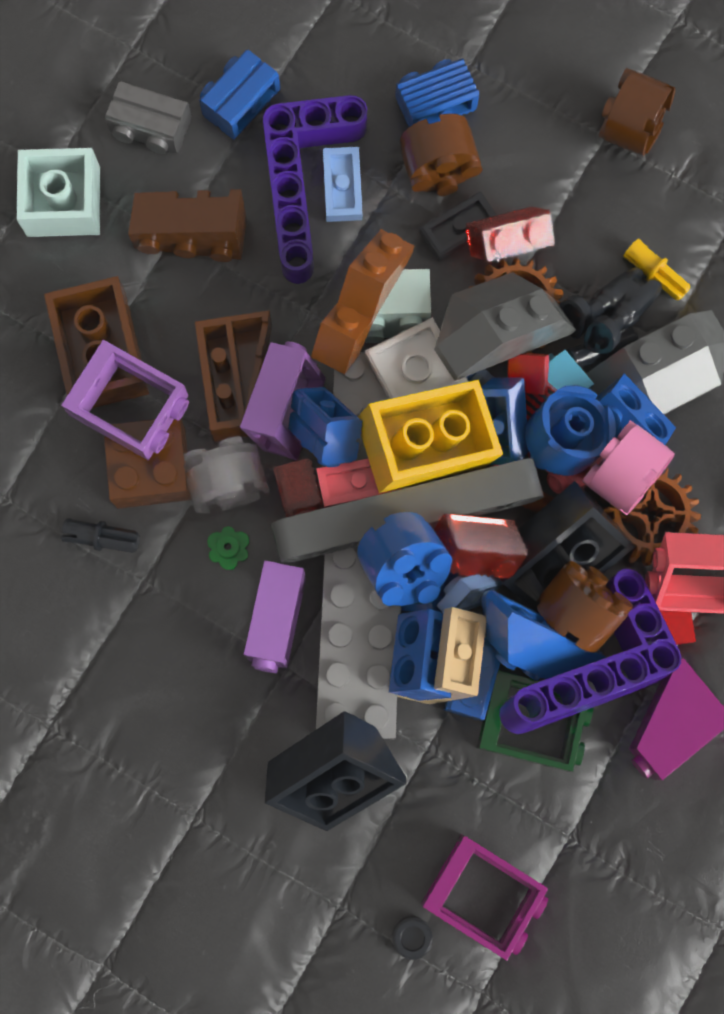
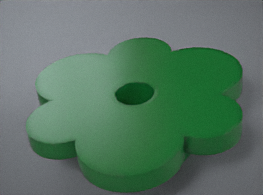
[207,526,249,570]

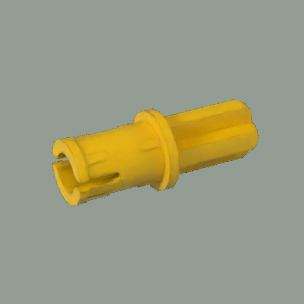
[623,238,690,300]

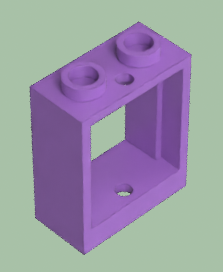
[61,340,189,460]
[240,341,326,460]
[244,560,306,674]

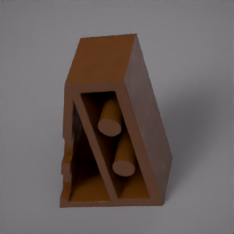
[128,189,247,262]
[195,310,272,442]

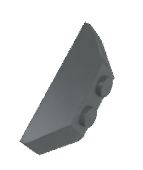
[434,272,576,381]
[586,310,724,415]

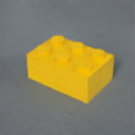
[358,380,503,493]

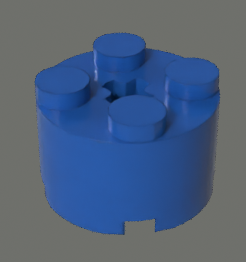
[525,385,616,476]
[357,512,452,606]

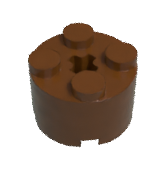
[599,68,676,156]
[400,114,483,196]
[536,561,633,653]

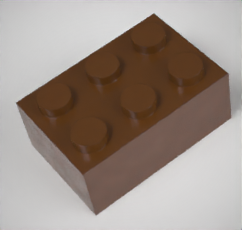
[44,276,150,408]

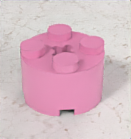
[582,421,675,515]

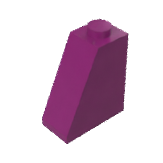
[629,658,724,780]

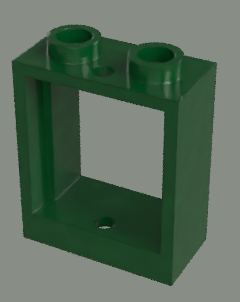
[476,670,594,772]

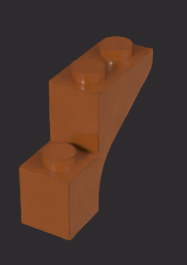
[311,229,415,375]

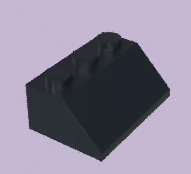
[487,481,635,614]
[265,711,406,831]

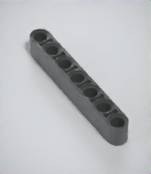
[271,459,544,564]

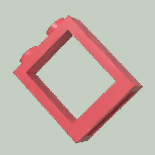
[645,532,724,614]

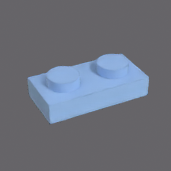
[323,147,363,222]
[437,569,503,613]

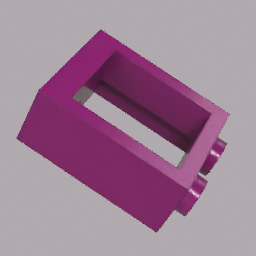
[421,834,549,961]

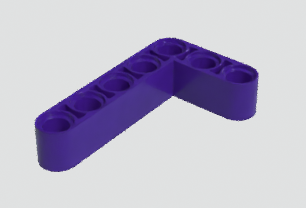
[263,95,367,284]
[499,569,681,734]

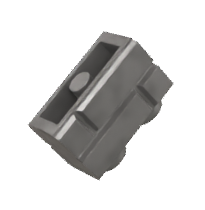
[105,81,192,154]

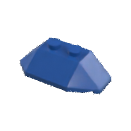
[480,589,607,681]

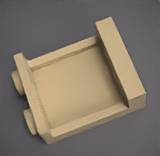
[397,607,486,704]

